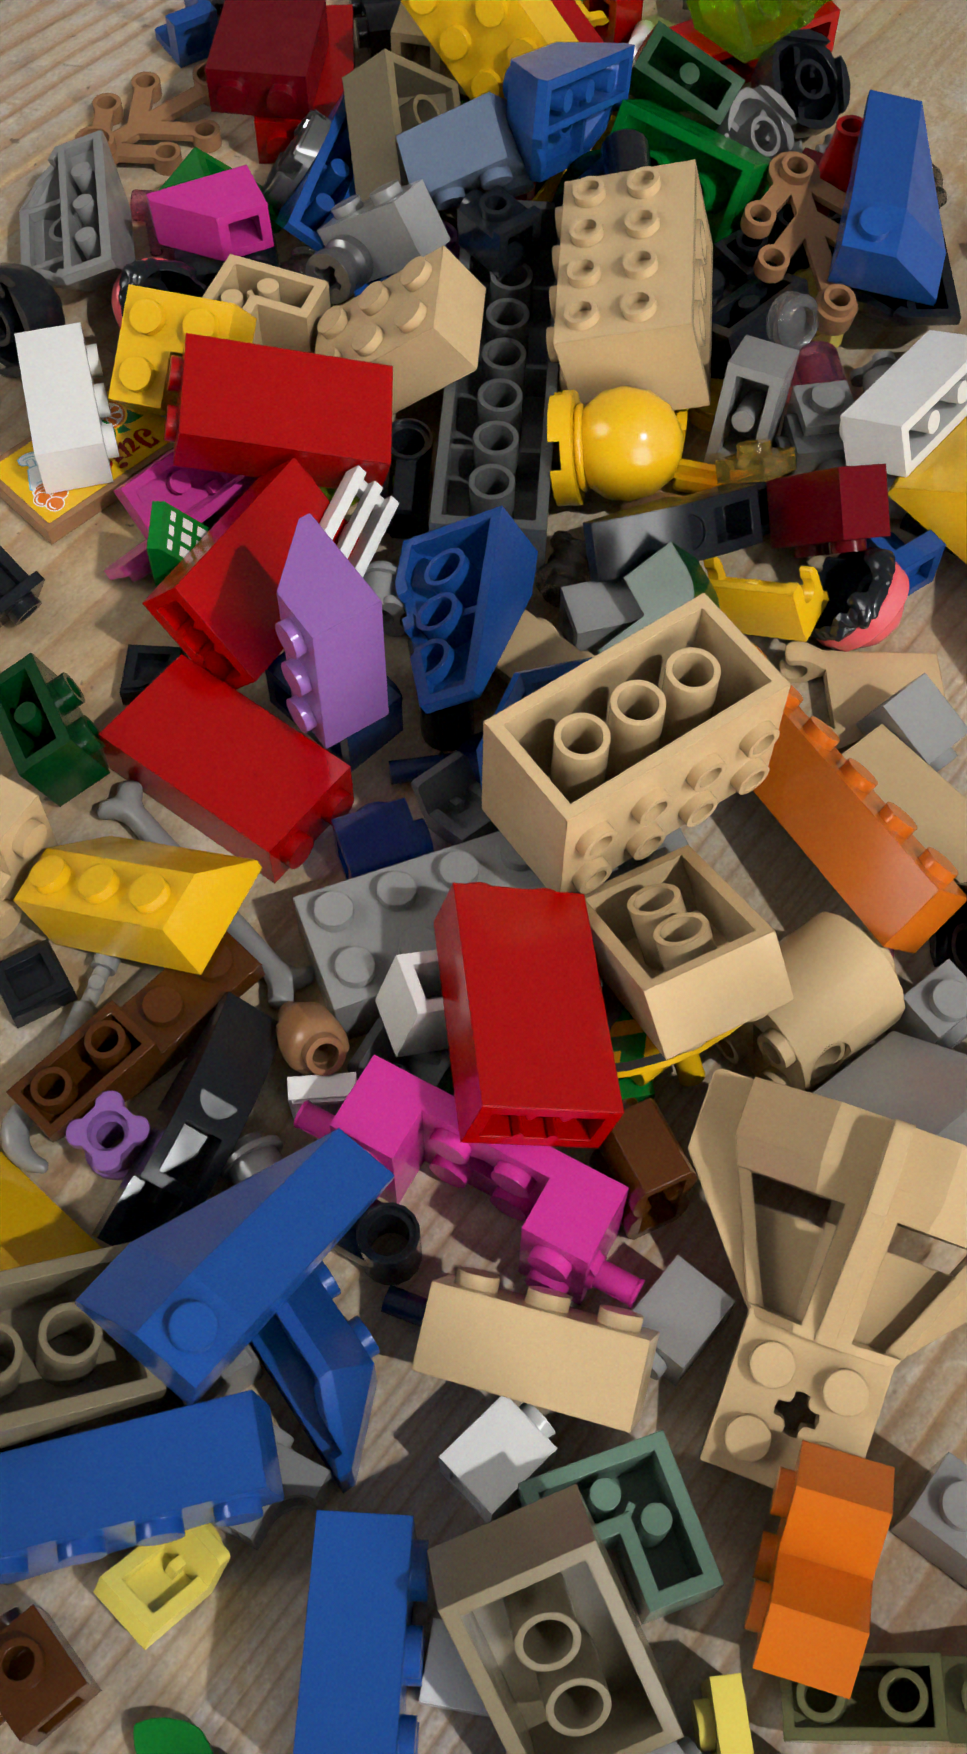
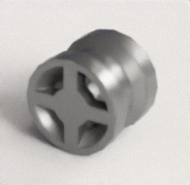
[305,234,374,304]

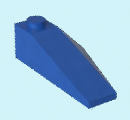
[395,506,538,714]
[75,1128,395,1405]

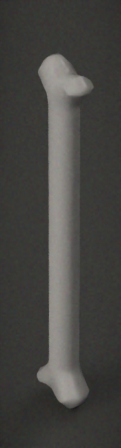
[97,780,314,1009]

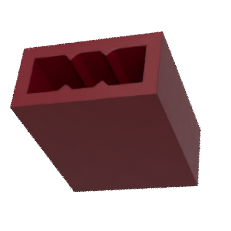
[205,0,329,120]

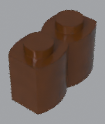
[589,1098,697,1240]

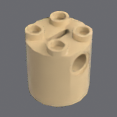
[715,911,905,1092]

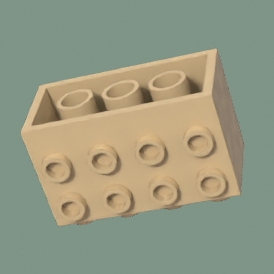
[546,159,713,411]
[482,593,791,894]

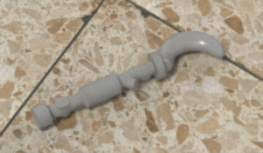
[0,953,121,1174]

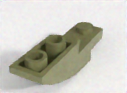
[780,1652,967,1748]

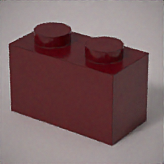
[766,464,891,558]

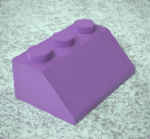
[275,513,389,749]

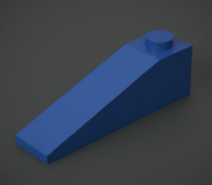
[827,90,946,306]

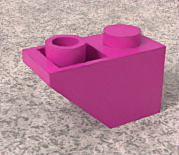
[146,164,274,261]

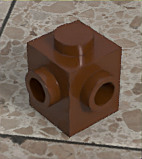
[0,1604,102,1747]

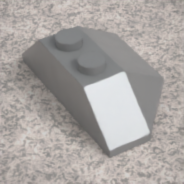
[19,129,135,292]

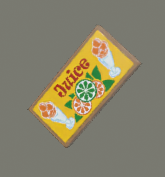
[0,383,175,545]

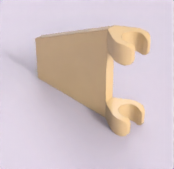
[778,641,946,753]

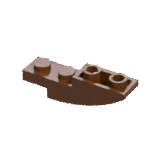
[6,931,265,1142]

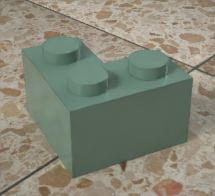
[516,1430,724,1625]

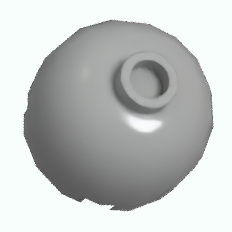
[715,85,803,159]

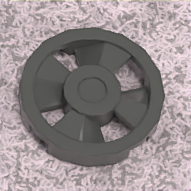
[262,109,332,210]

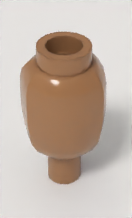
[276,1001,350,1076]

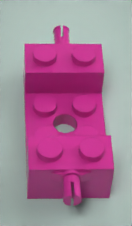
[293,1055,645,1308]

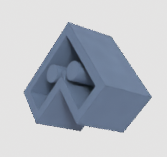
[396,92,534,210]

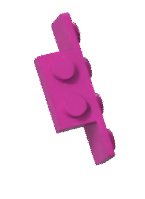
[104,448,258,582]

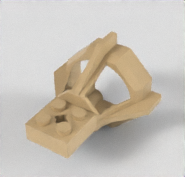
[688,1068,967,1489]

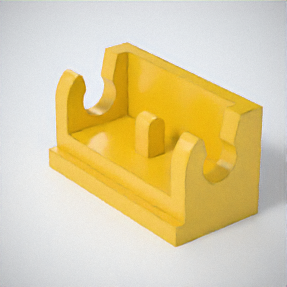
[703,557,829,642]

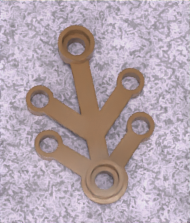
[74,61,222,176]
[740,151,858,336]

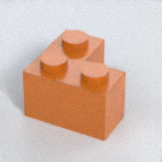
[744,1440,895,1699]

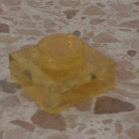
[715,439,797,484]

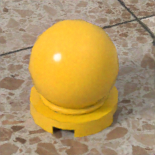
[547,386,684,506]

